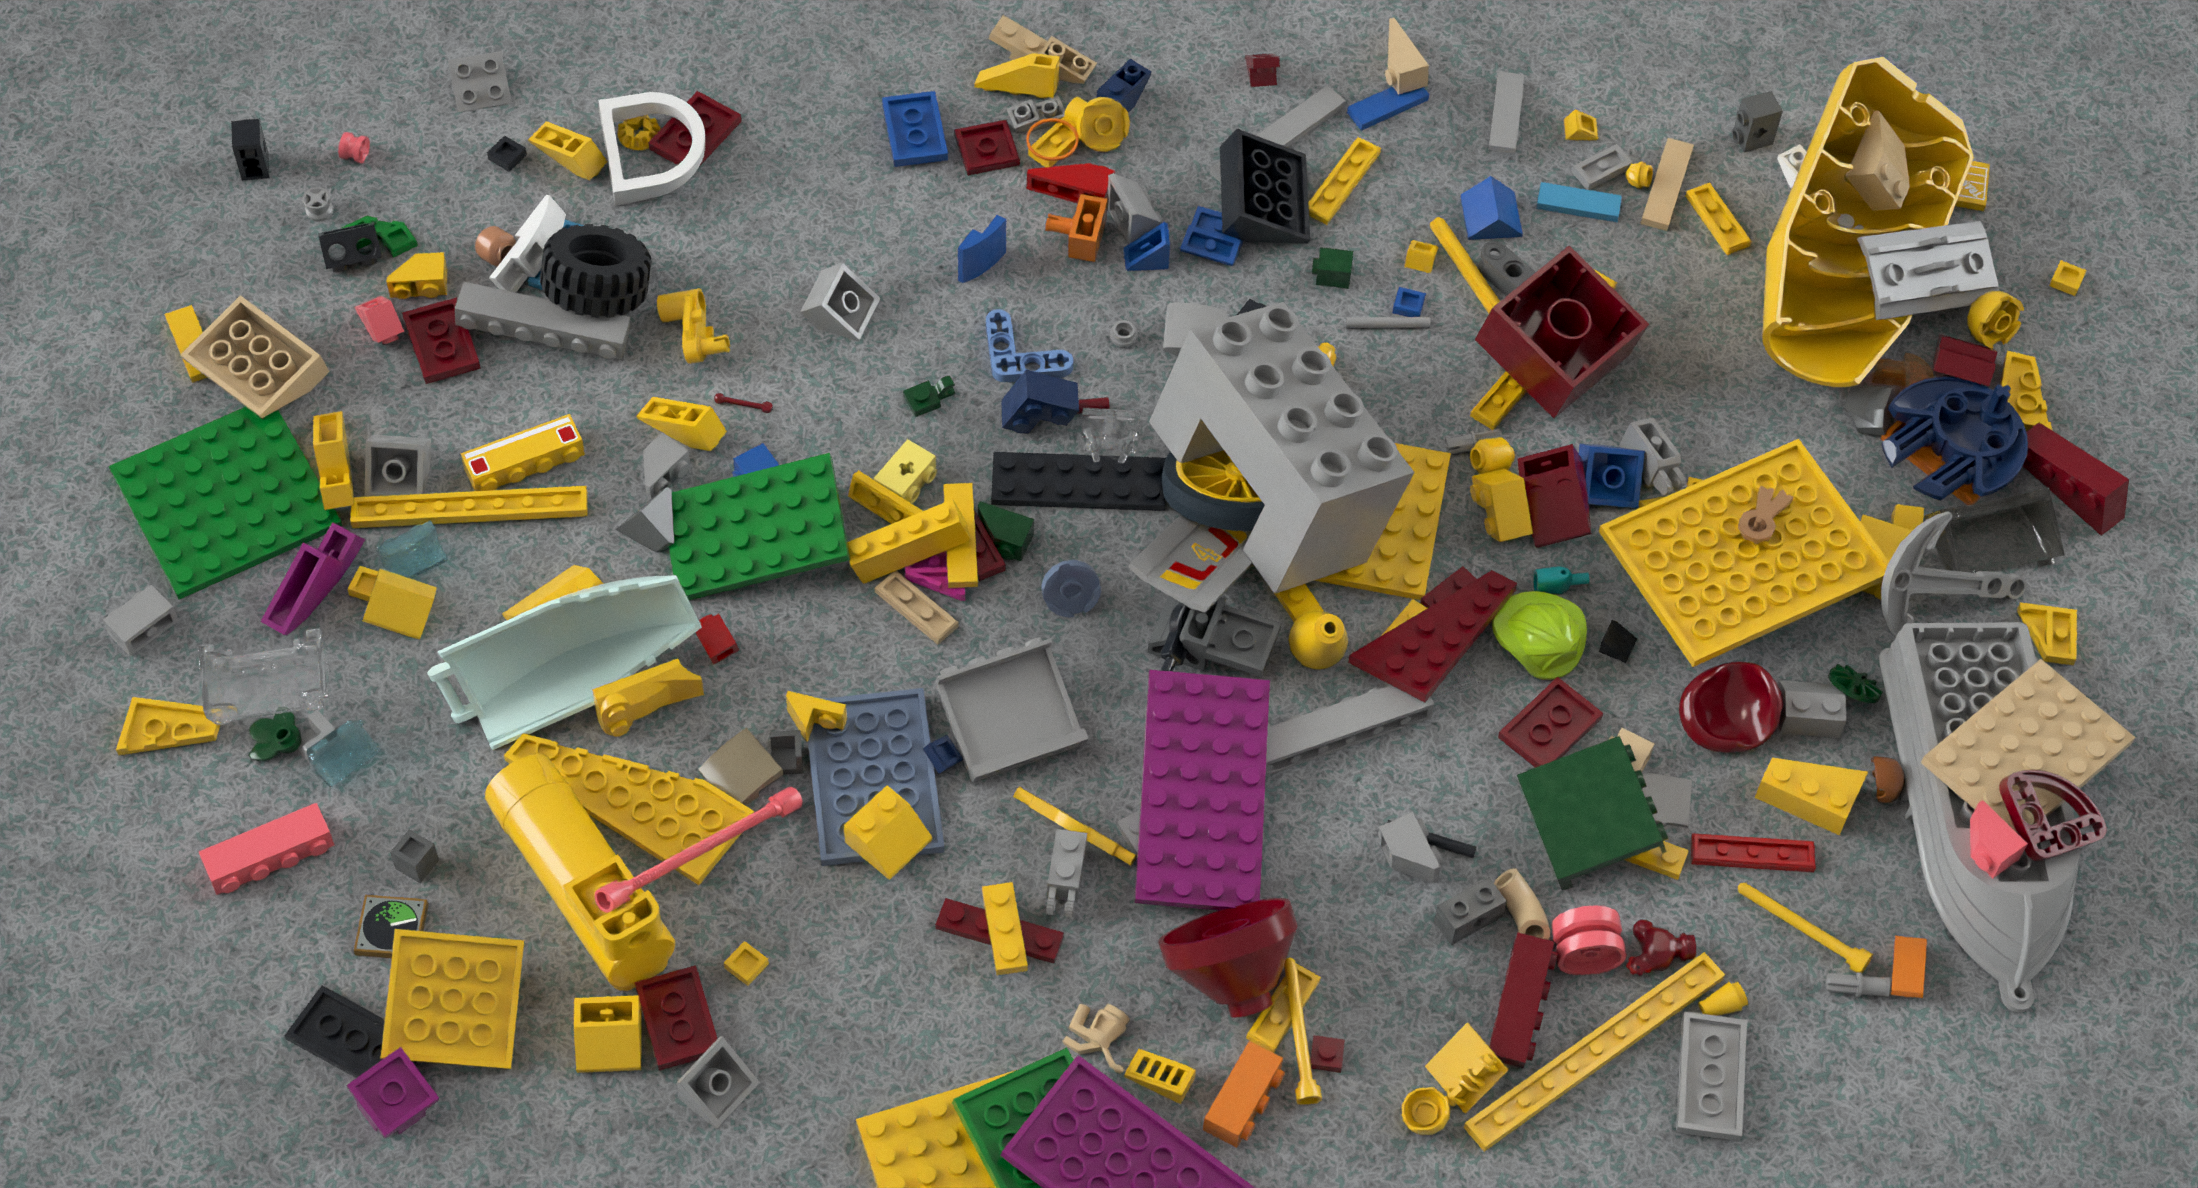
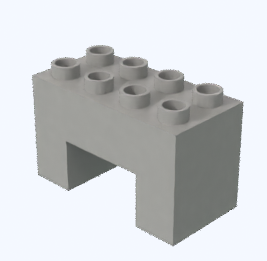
[1149,302,1415,594]

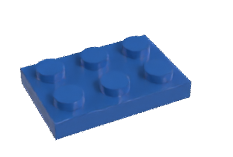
[882,91,948,167]

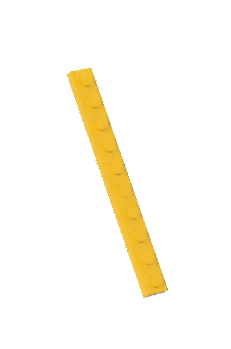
[1464,952,1725,1152]

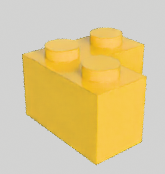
[1470,468,1533,542]

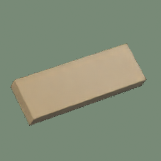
[875,571,959,645]

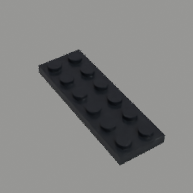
[991,452,1166,511]

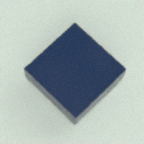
[923,735,963,774]

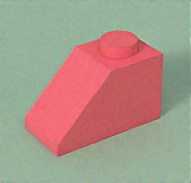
[355,296,404,345]
[1970,800,2028,878]

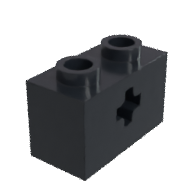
[231,118,270,181]

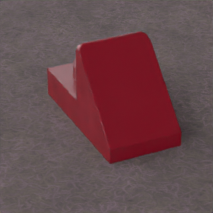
[1245,53,1280,87]

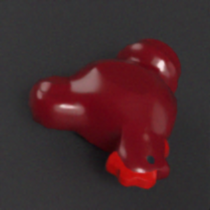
[1626,919,1696,977]

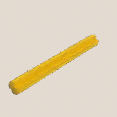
[1430,217,1500,313]

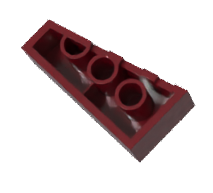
[2023,422,2129,536]
[1489,932,1558,1068]

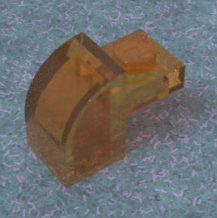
[1872,352,1934,391]

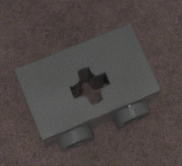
[1732,91,1783,152]
[1434,877,1507,945]

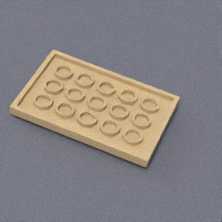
[1921,659,2135,833]

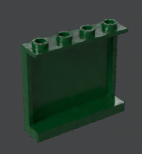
[1517,736,1668,890]

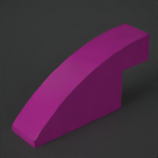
[260,523,366,636]

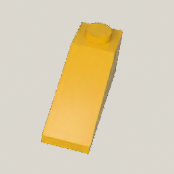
[528,121,608,181]
[636,397,727,451]

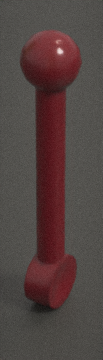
[714,393,773,413]

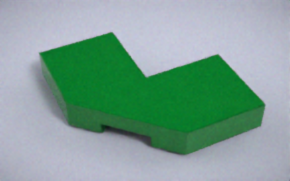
[341,216,418,258]

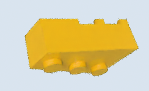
[1755,758,1868,835]

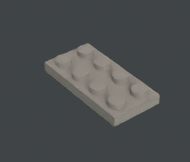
[1676,1011,1747,1141]

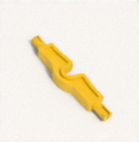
[1013,786,1137,866]

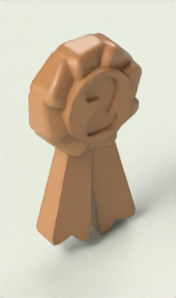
[1738,486,1793,544]

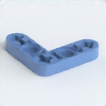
[986,309,1073,382]

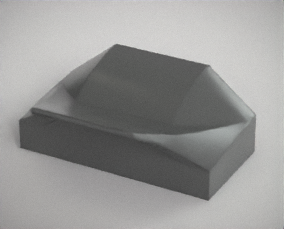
[1843,385,1901,435]

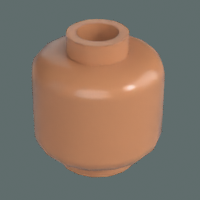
[475,226,516,267]

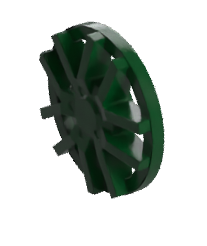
[1828,664,1883,703]

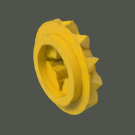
[617,115,661,150]

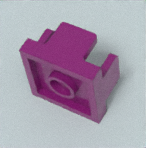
[347,1047,439,1139]

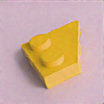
[2017,602,2077,666]

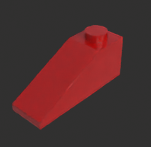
[1026,163,1115,203]

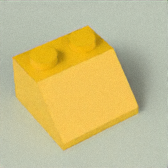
[844,785,932,880]

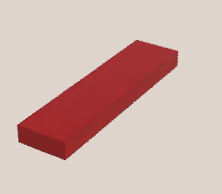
[1691,833,1816,872]

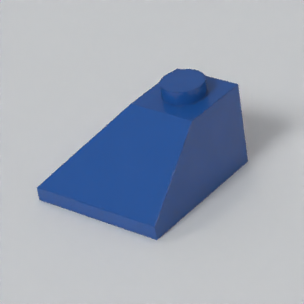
[1579,443,1645,508]

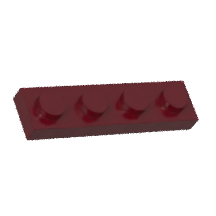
[935,898,1064,964]

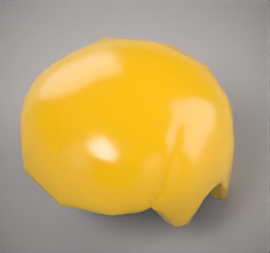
[1401,1087,1450,1135]

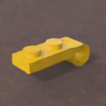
[1028,97,1087,167]

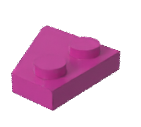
[905,550,965,601]

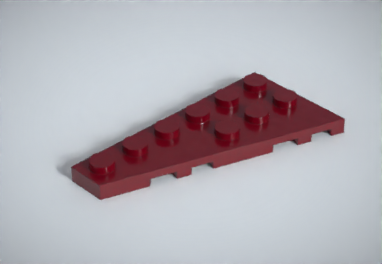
[1348,570,1517,703]

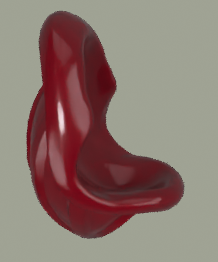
[1679,662,1783,753]

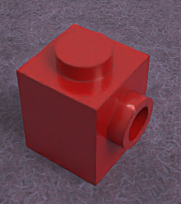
[695,613,739,665]

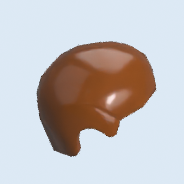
[1871,756,1905,803]

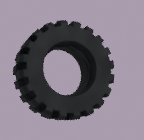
[540,224,652,318]

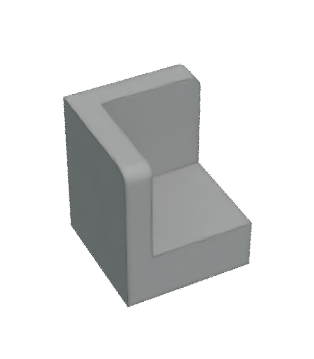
[297,710,340,764]

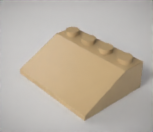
[180,295,329,418]

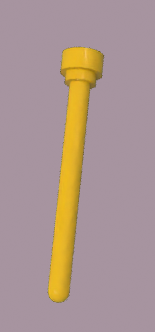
[1737,882,1874,973]
[1284,957,1322,1105]

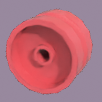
[1551,905,1627,975]

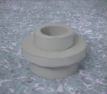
[1110,320,1138,347]

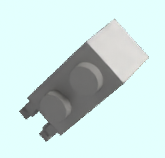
[1619,418,1687,496]
[1046,829,1087,918]

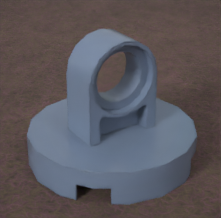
[1041,560,1101,618]

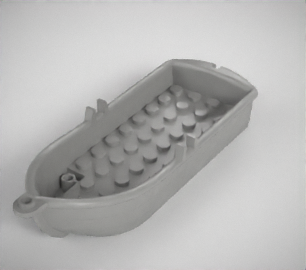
[1879,622,2080,1013]

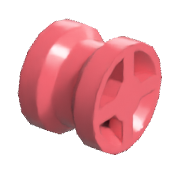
[338,132,370,163]

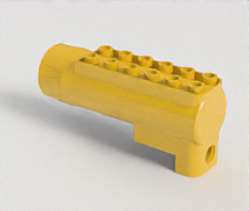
[485,754,675,991]

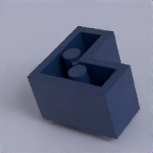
[1001,370,1079,434]

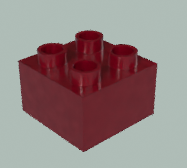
[1475,246,1649,419]

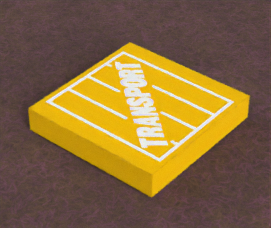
[1955,161,1990,211]

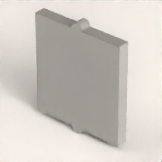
[1642,772,1692,828]

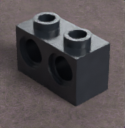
[318,222,382,272]

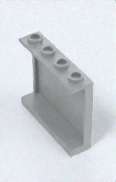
[935,637,1089,783]

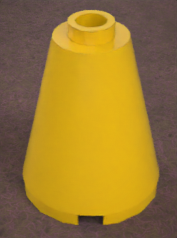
[1288,611,1348,670]

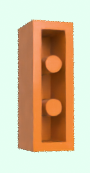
[1203,1041,1285,1148]

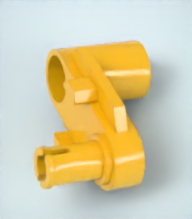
[657,288,730,364]

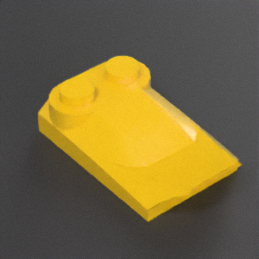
[592,659,704,737]

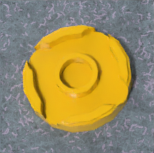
[1076,97,1130,152]

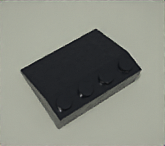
[1220,129,1310,244]

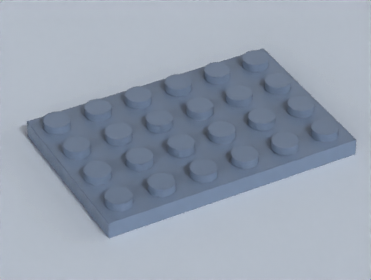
[808,688,944,866]

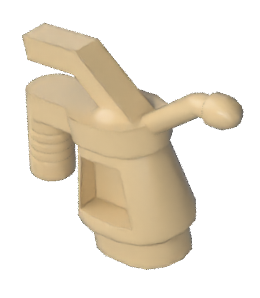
[1062,1004,1130,1074]

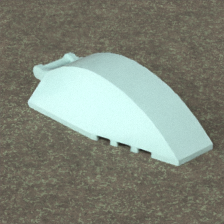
[427,575,702,750]

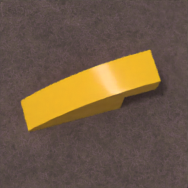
[313,411,354,510]

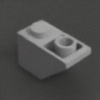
[643,432,690,501]

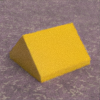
[362,569,437,639]

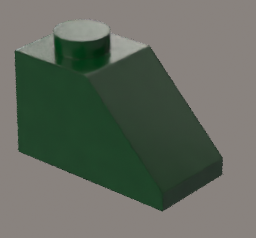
[978,501,1034,561]

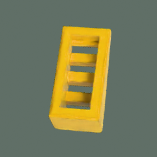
[1124,1049,1196,1104]

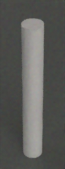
[1346,317,1430,328]

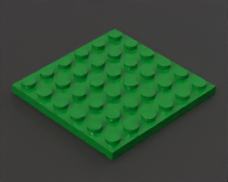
[109,407,343,600]

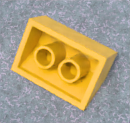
[502,565,604,620]

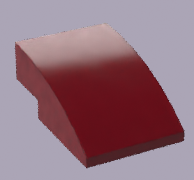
[1933,334,1998,386]

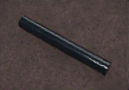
[1387,820,1477,858]

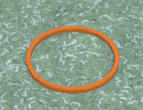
[1026,118,1078,161]

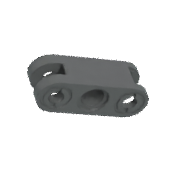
[1478,241,1536,296]

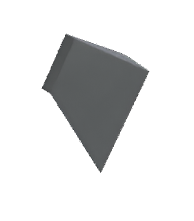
[616,487,674,552]

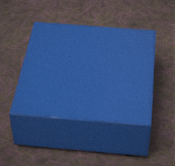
[1392,287,1426,317]

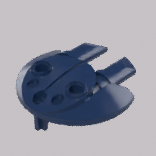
[1881,377,2028,501]

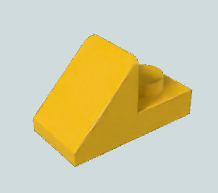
[786,691,847,742]

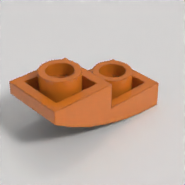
[1891,936,1927,998]

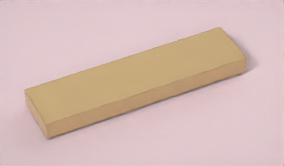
[1641,138,1694,231]

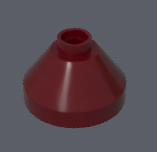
[1158,898,1298,1018]

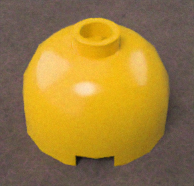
[1967,291,2024,348]

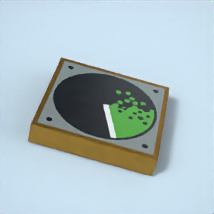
[354,895,429,958]

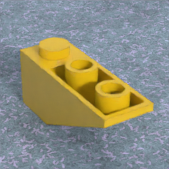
[974,53,1060,98]

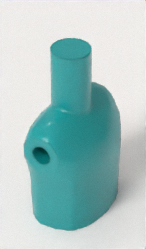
[1533,566,1590,594]

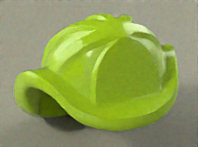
[1492,591,1587,680]

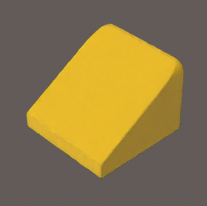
[1564,109,1598,140]
[1404,240,1438,273]
[1891,504,1924,531]

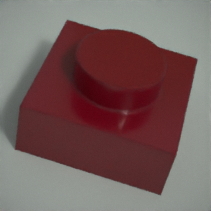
[1310,1035,1345,1073]

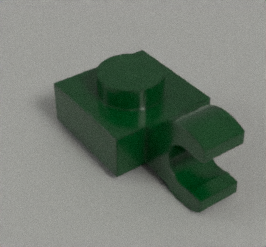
[903,376,956,417]

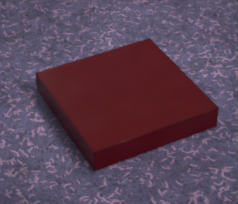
[954,119,1020,176]

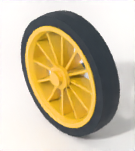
[1162,450,1265,531]

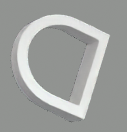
[598,92,705,206]

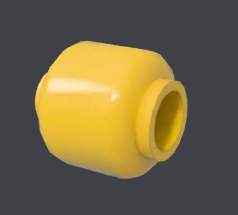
[1470,437,1515,474]

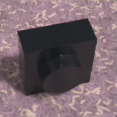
[487,135,527,172]

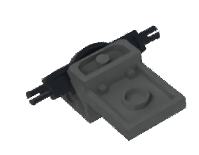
[1148,596,1282,677]

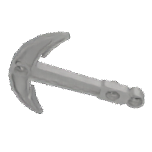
[1881,511,2027,638]

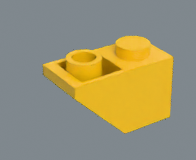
[386,252,447,299]

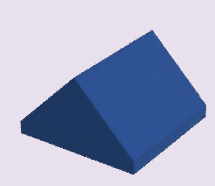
[1460,176,1523,240]

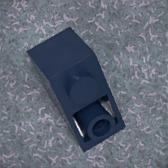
[1097,58,1151,113]

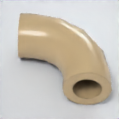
[1494,868,1550,940]

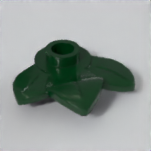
[248,709,302,761]

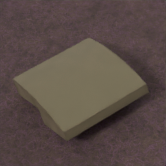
[698,727,783,806]

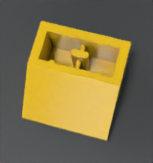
[574,995,642,1073]

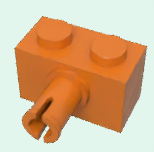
[1045,194,1108,262]

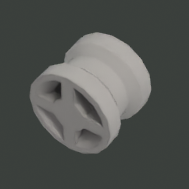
[302,187,333,221]

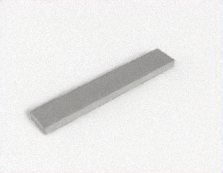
[1210,85,1346,183]

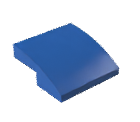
[1180,206,1244,266]
[958,215,1006,283]

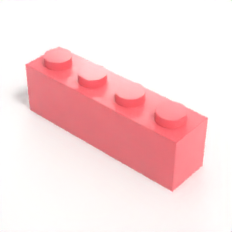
[199,802,335,895]

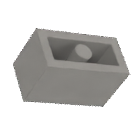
[103,585,179,657]

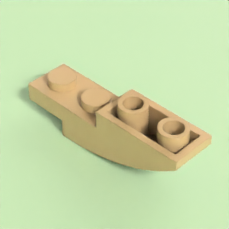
[989,15,1097,84]

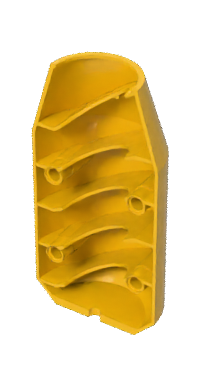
[1762,57,1974,387]

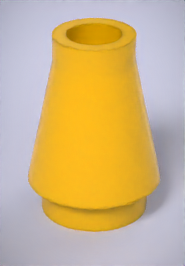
[1698,982,1748,1016]

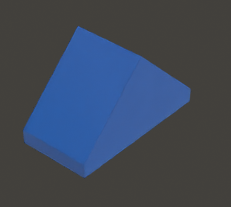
[1124,222,1170,271]

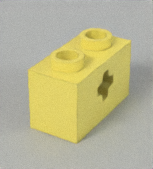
[873,439,937,504]

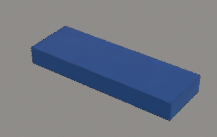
[1347,86,1429,131]

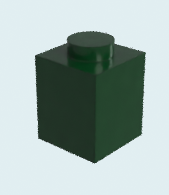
[1312,247,1353,289]

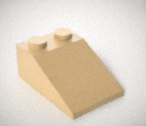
[1846,111,1910,211]

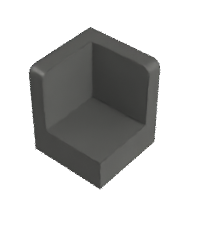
[770,730,803,775]
[390,829,439,884]

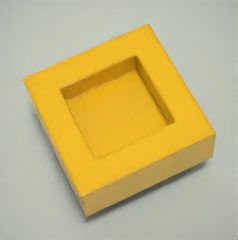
[2049,260,2087,296]
[347,566,379,601]
[724,941,769,986]

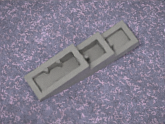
[1488,71,1524,153]

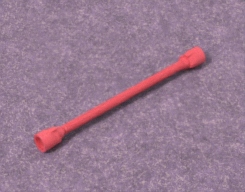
[594,787,802,913]

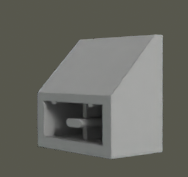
[1378,812,1442,883]

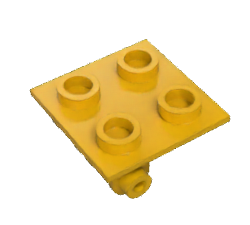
[1425,1023,1509,1114]

